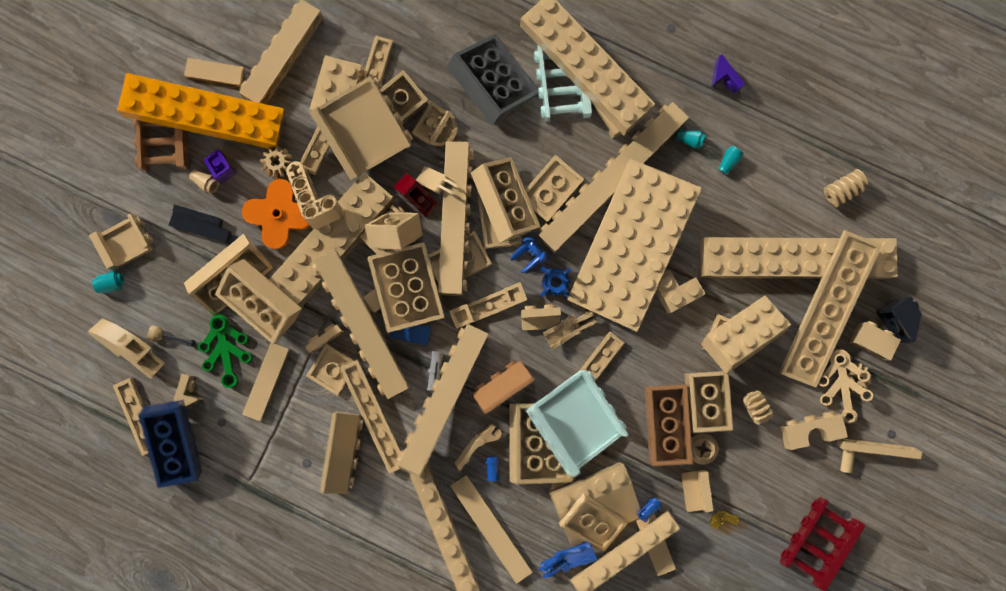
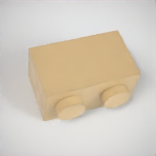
[849,321,901,361]

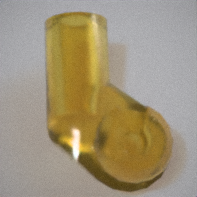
[710,511,739,529]

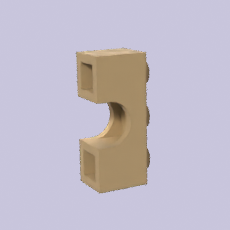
[780,411,848,450]

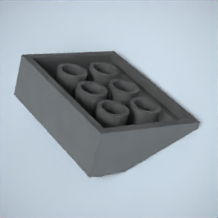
[447,34,539,126]

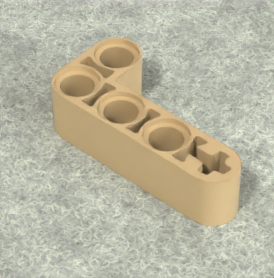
[286,161,343,229]

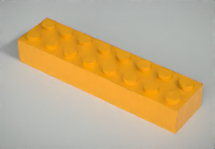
[117,73,285,150]

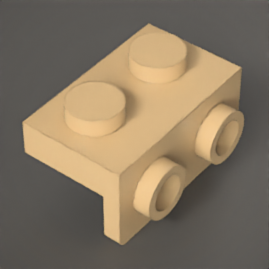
[521,304,561,331]

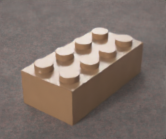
[644,384,692,466]

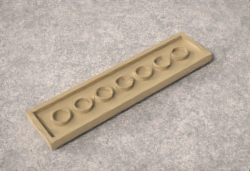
[779,230,882,388]

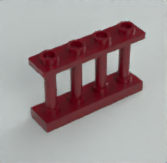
[779,497,866,591]

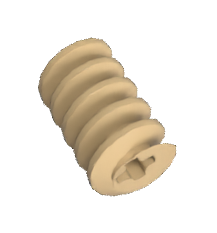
[823,169,868,207]

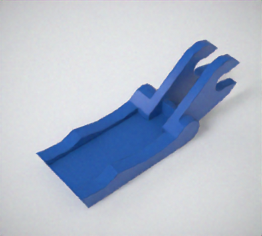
[538,542,598,579]

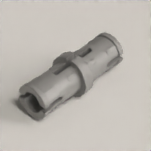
[427,351,444,391]

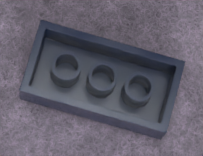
[138,399,202,488]

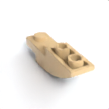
[88,319,165,379]

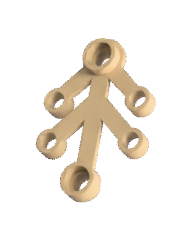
[818,349,873,424]

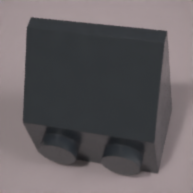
[876,296,922,343]

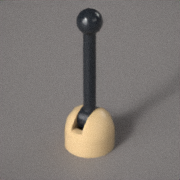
[147,325,196,347]

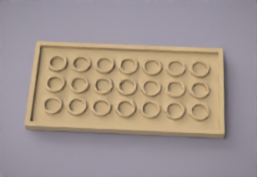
[567,159,702,332]

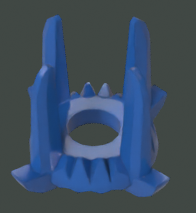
[510,237,549,273]
[540,266,572,298]

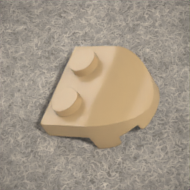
[410,101,457,146]

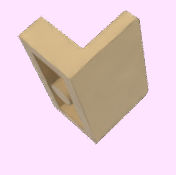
[681,470,714,512]

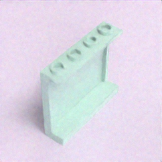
[525,370,628,477]

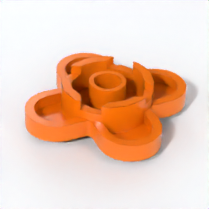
[242,179,310,250]

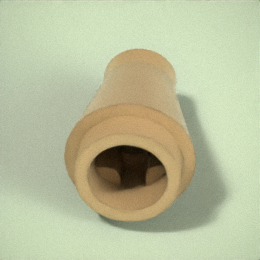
[189,170,219,193]

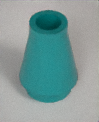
[676,129,706,150]
[718,146,744,175]

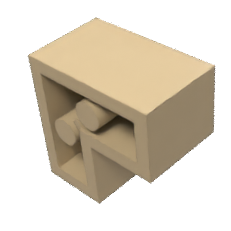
[656,270,705,314]

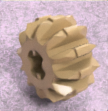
[260,146,293,179]
[743,391,773,425]

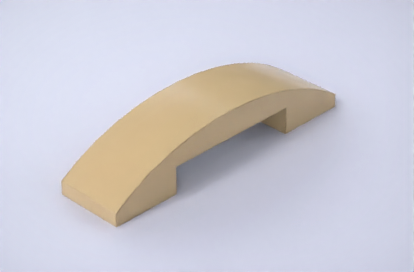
[449,282,527,329]

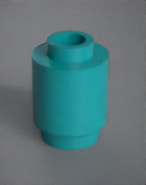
[92,271,125,294]

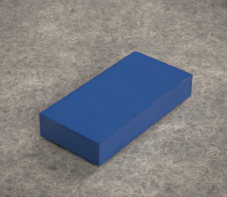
[389,324,431,346]

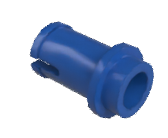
[485,456,500,481]
[637,498,662,522]

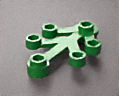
[198,314,253,388]

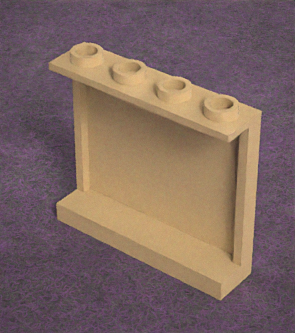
[309,76,413,180]

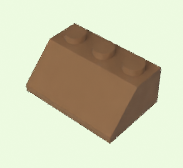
[472,360,534,414]

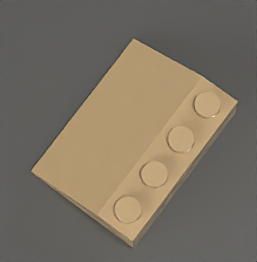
[367,242,444,333]
[509,403,573,484]
[549,462,640,547]

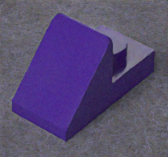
[711,54,745,94]
[204,149,237,184]

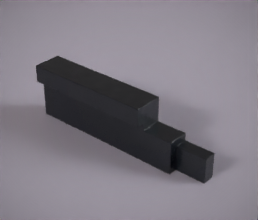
[168,204,239,244]

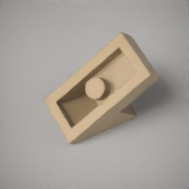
[173,374,203,409]

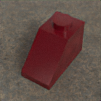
[394,173,438,218]

